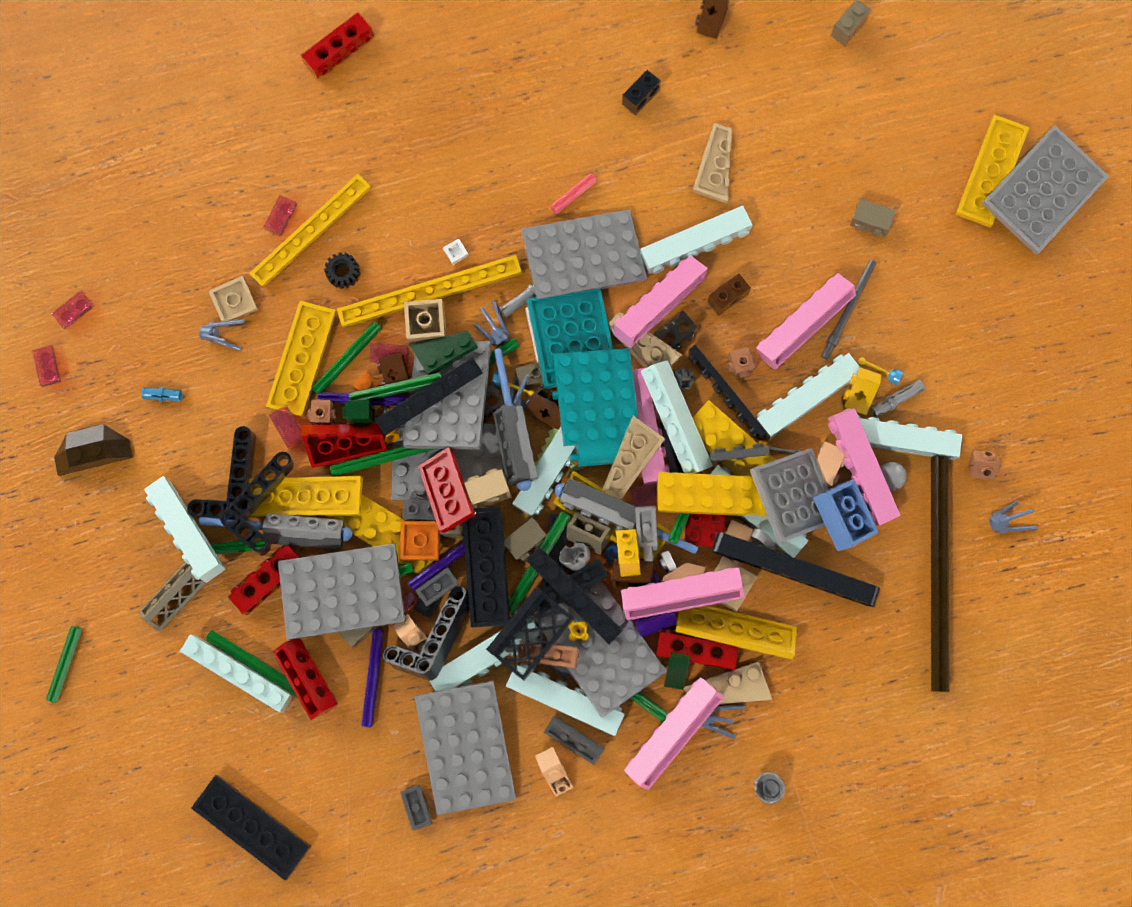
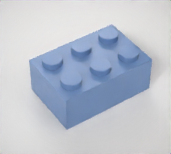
[813,479,879,551]

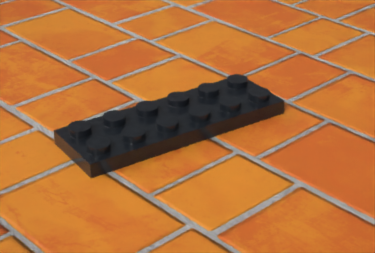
[463,506,510,628]
[191,775,311,881]

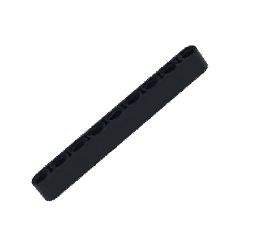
[711,532,880,607]

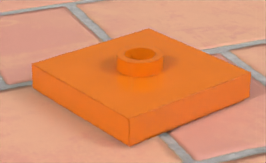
[399,521,440,561]

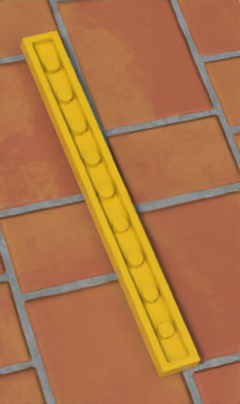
[337,255,522,328]

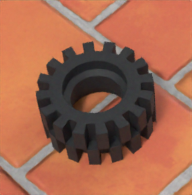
[324,252,360,289]

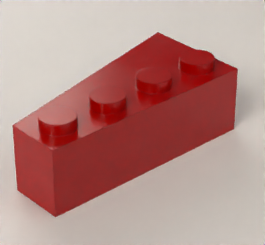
[301,424,387,468]

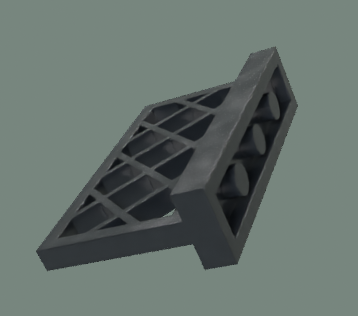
[486,587,575,681]

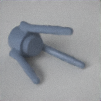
[474,301,510,346]
[199,320,246,351]
[510,374,544,412]
[989,501,1038,534]
[702,705,745,739]

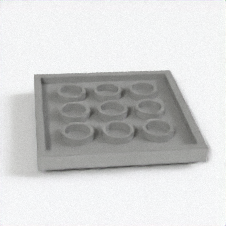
[750,448,828,544]

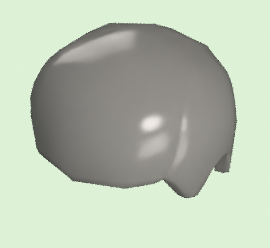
[880,462,907,491]
[559,542,590,571]
[754,772,785,804]

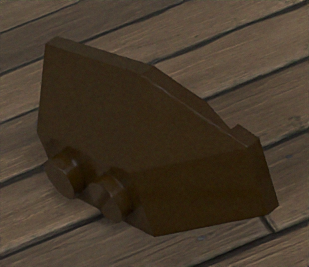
[54,424,133,476]

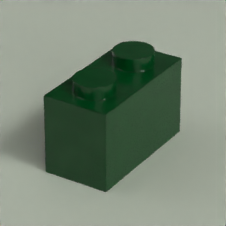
[342,400,375,424]

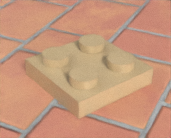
[209,276,258,322]

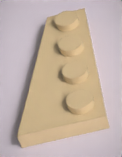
[692,123,732,204]
[608,312,682,368]
[603,416,665,500]
[684,662,772,704]

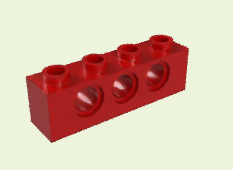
[301,12,374,79]
[228,544,301,615]
[656,629,738,670]
[272,638,338,720]

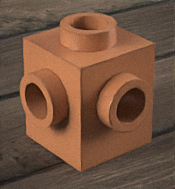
[727,347,756,379]
[308,400,336,425]
[968,450,1001,480]

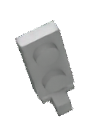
[635,506,658,561]

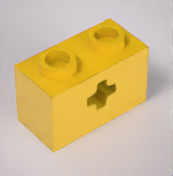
[843,367,881,415]
[616,529,641,577]

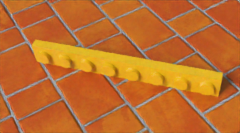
[249,174,371,288]

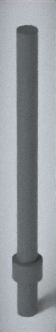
[821,260,876,360]

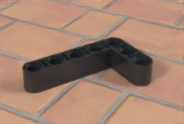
[187,426,256,520]
[220,452,294,555]
[383,586,469,681]

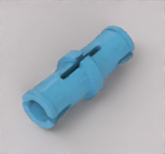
[141,387,183,402]

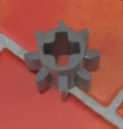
[673,367,695,391]

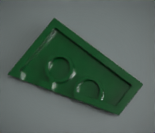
[410,331,478,375]

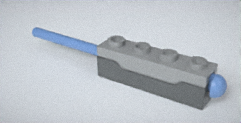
[493,349,537,491]
[555,478,698,554]
[199,513,352,550]

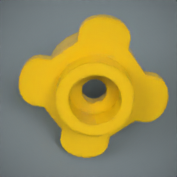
[568,621,588,641]

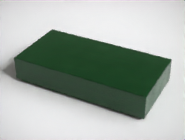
[664,652,690,690]

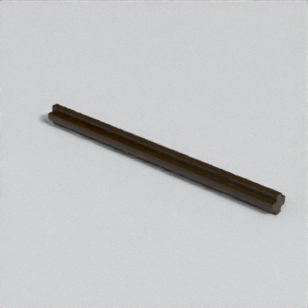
[931,456,949,692]

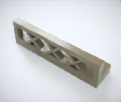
[139,562,205,632]

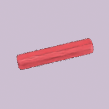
[551,173,596,214]

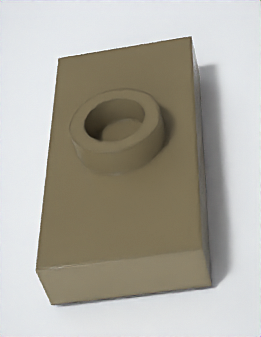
[516,363,543,387]

